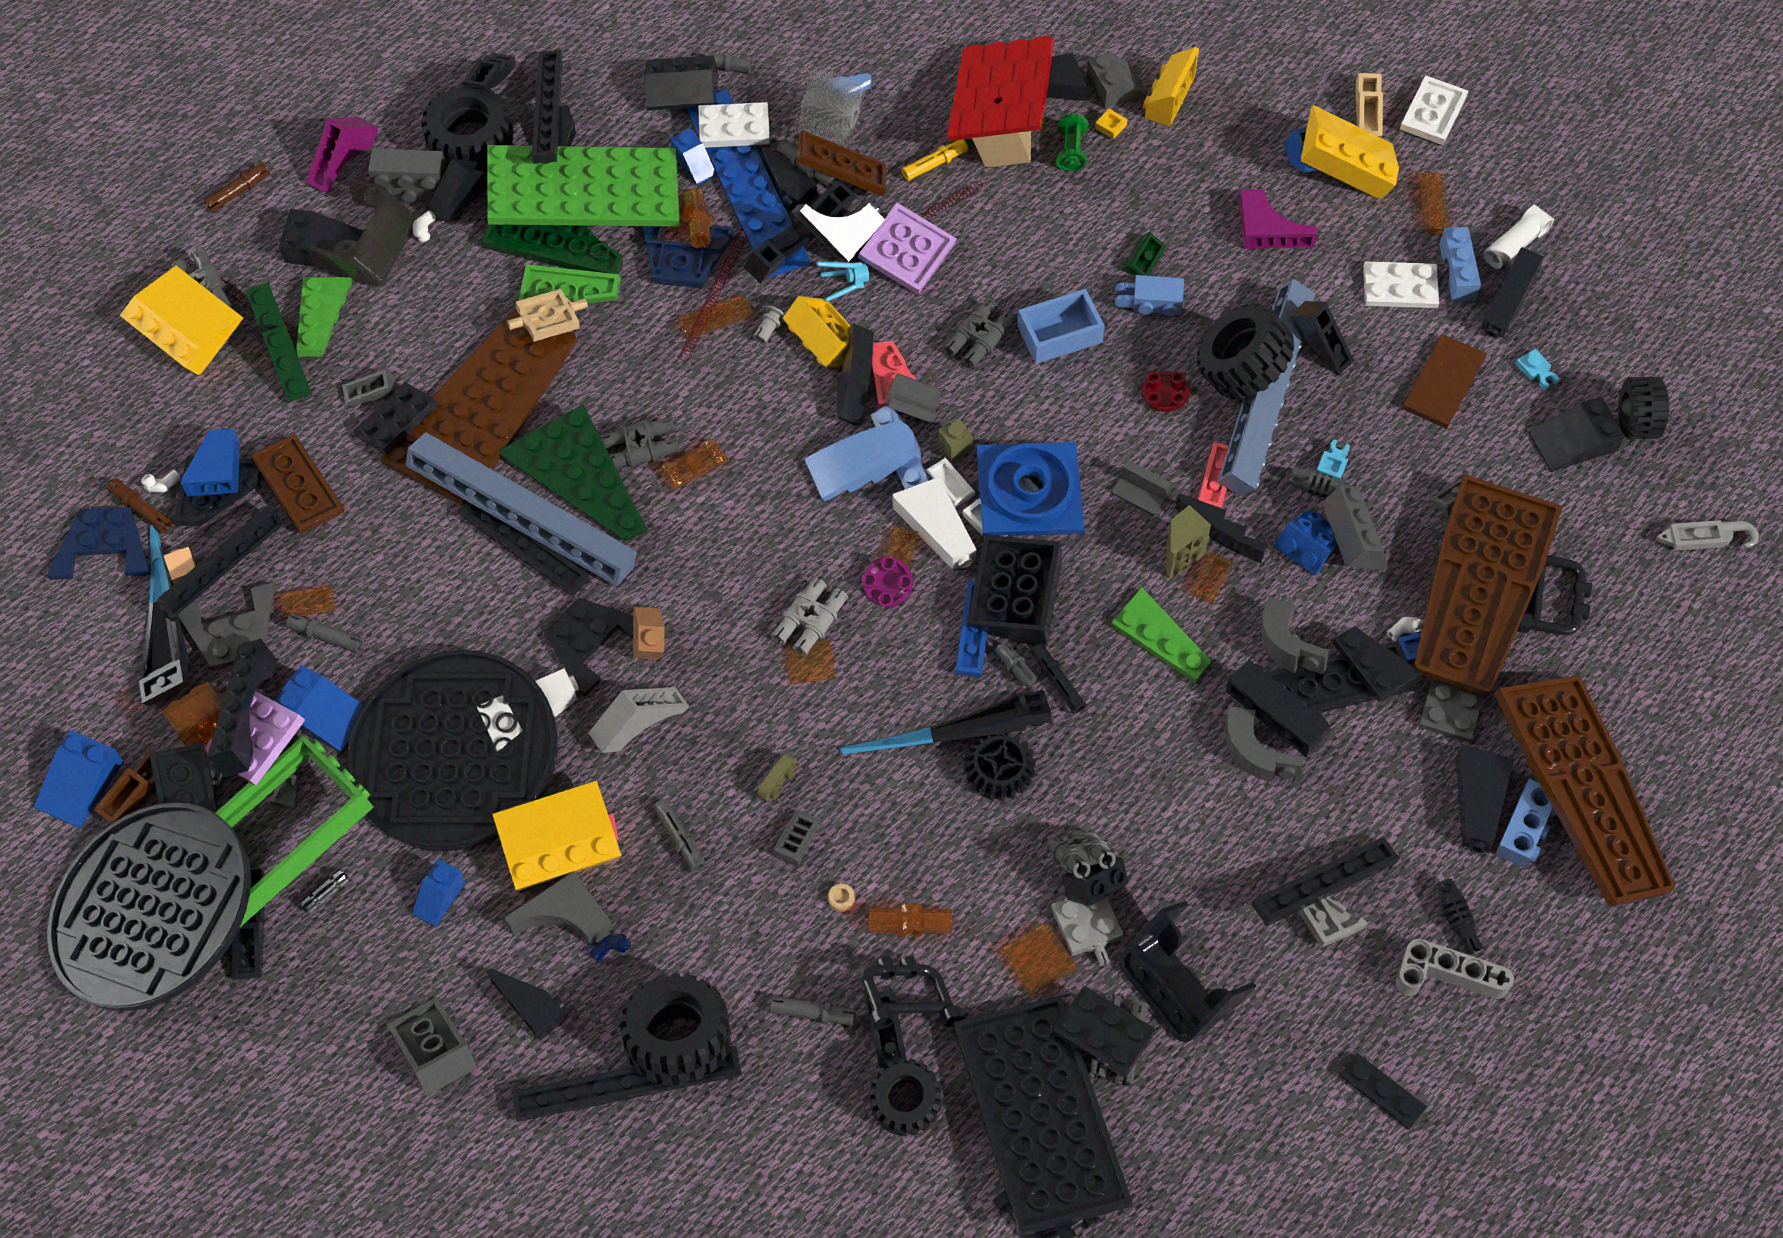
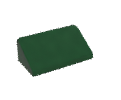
[1121,231,1166,276]

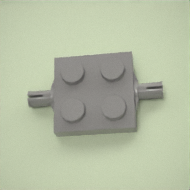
[1051,896,1123,966]

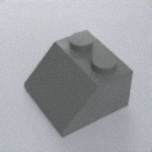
[1086,52,1147,109]

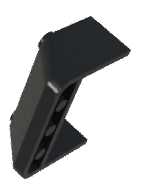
[1119,901,1256,1042]

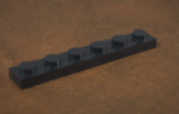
[459,502,590,597]
[157,504,282,621]
[1251,837,1400,926]

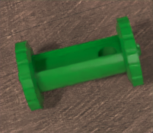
[1056,114,1088,171]

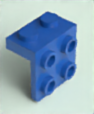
[1274,510,1339,576]

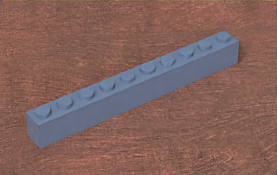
[1217,278,1316,496]
[406,432,637,586]

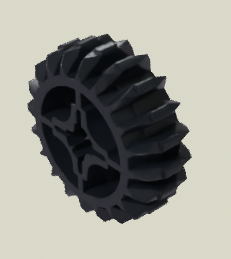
[964,733,1036,801]

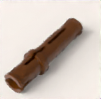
[204,162,270,213]
[107,478,173,533]

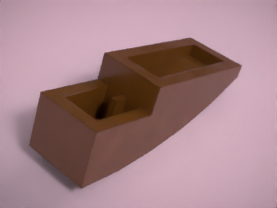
[94,749,156,824]

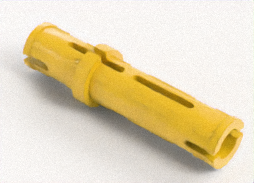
[901,139,968,182]

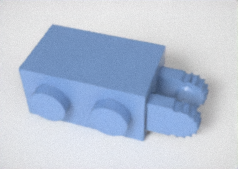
[1115,275,1184,316]

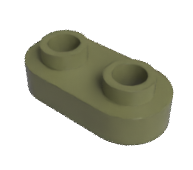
[757,753,798,802]

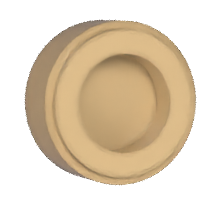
[828,883,855,912]

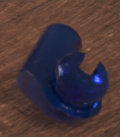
[589,933,631,963]

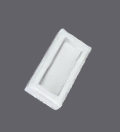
[925,458,975,508]

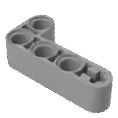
[1395,939,1514,999]

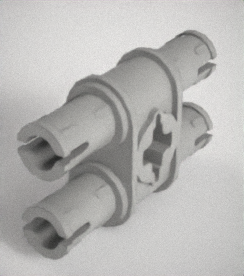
[771,577,848,657]

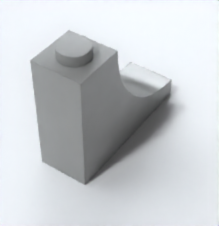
[589,687,689,753]

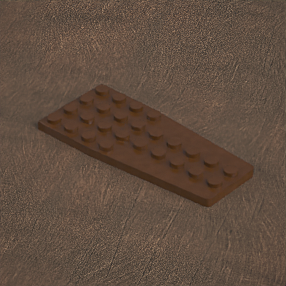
[381,308,577,506]
[1413,474,1562,696]
[1494,675,1675,907]

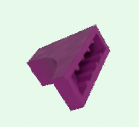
[306,118,379,192]
[1238,189,1318,249]

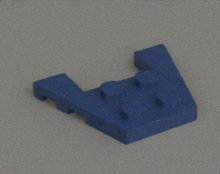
[643,225,734,288]
[48,507,150,580]

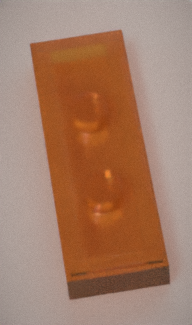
[1418,173,1449,234]
[677,294,754,340]

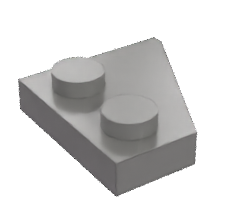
[1298,896,1368,948]

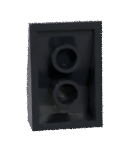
[279,209,365,270]
[1529,396,1625,472]

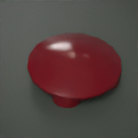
[1141,371,1190,412]

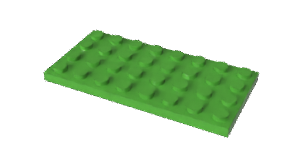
[487,145,679,227]

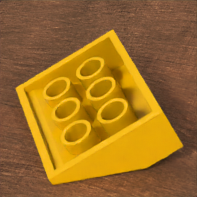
[1300,105,1399,199]
[120,266,243,375]
[493,781,621,892]

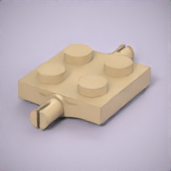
[507,289,588,341]

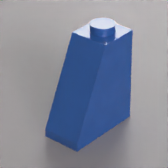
[181,428,240,497]

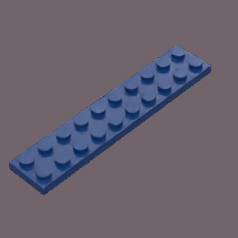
[685,89,810,279]

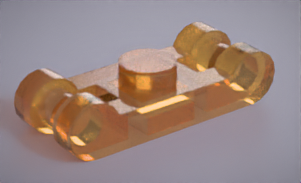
[660,439,728,490]

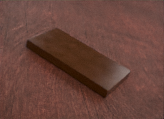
[797,130,886,196]
[1402,334,1487,429]
[250,434,344,534]

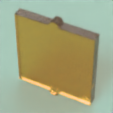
[785,640,836,684]

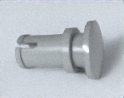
[753,305,785,344]

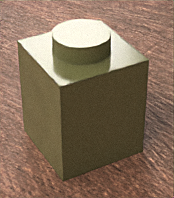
[938,418,973,462]

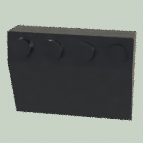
[967,535,1063,646]

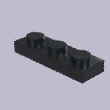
[1339,1053,1427,1130]

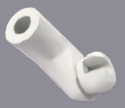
[412,210,436,243]
[141,470,182,492]
[1387,617,1424,641]

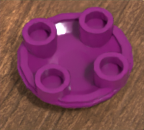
[862,556,913,607]

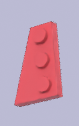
[872,341,916,409]

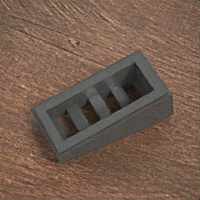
[342,368,396,407]
[773,809,821,867]

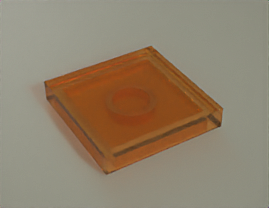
[1000,922,1077,997]

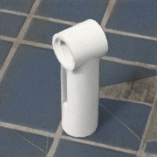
[1483,205,1554,269]

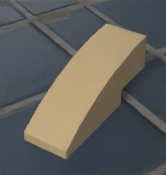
[1356,73,1383,138]

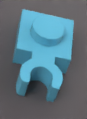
[1515,349,1559,391]
[1316,439,1350,482]

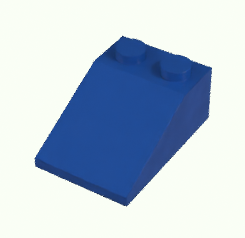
[274,665,364,753]
[34,730,124,829]

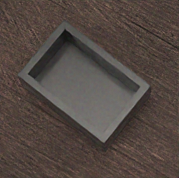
[368,149,447,203]

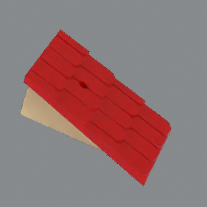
[947,36,1055,167]

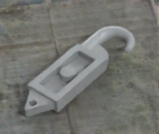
[1656,520,1759,551]

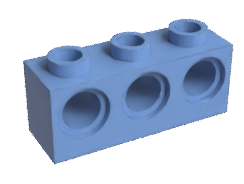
[1495,779,1556,868]

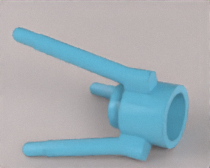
[816,262,869,302]

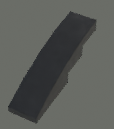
[463,53,516,90]
[837,323,873,425]
[1175,493,1268,564]
[232,869,265,980]

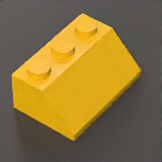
[1143,47,1199,126]
[783,296,850,367]

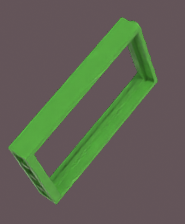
[215,735,374,927]

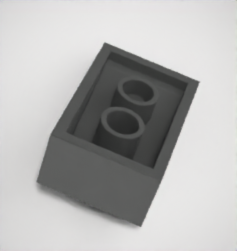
[386,997,477,1096]

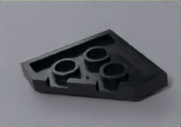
[173,456,261,526]

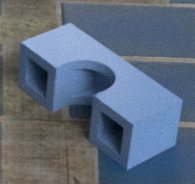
[1439,227,1481,302]

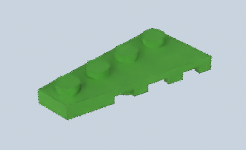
[519,264,621,304]
[296,277,352,357]
[1111,587,1211,683]

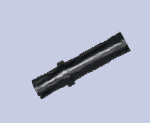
[1030,643,1087,714]

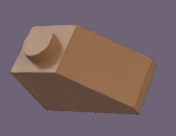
[633,607,664,659]

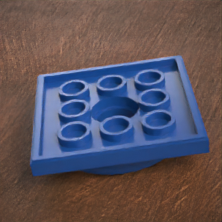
[976,442,1085,537]

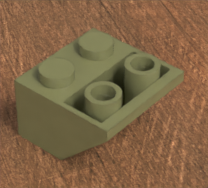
[1166,505,1211,579]

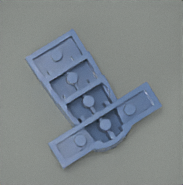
[805,405,930,501]

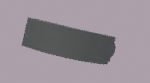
[1261,597,1329,674]
[1225,706,1304,782]

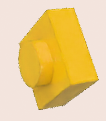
[1095,109,1128,140]

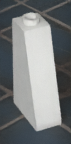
[893,477,976,569]
[477,669,579,751]

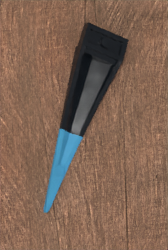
[139,525,190,706]
[840,690,1052,754]

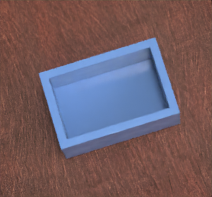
[1017,289,1105,364]

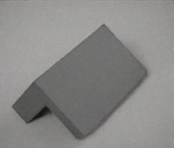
[885,373,941,423]
[1112,460,1171,516]

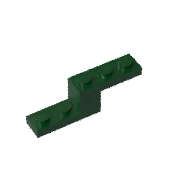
[245,282,312,403]

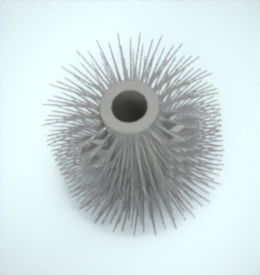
[794,68,867,147]

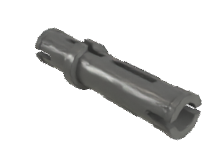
[286,612,364,654]
[653,799,706,873]
[770,995,856,1027]

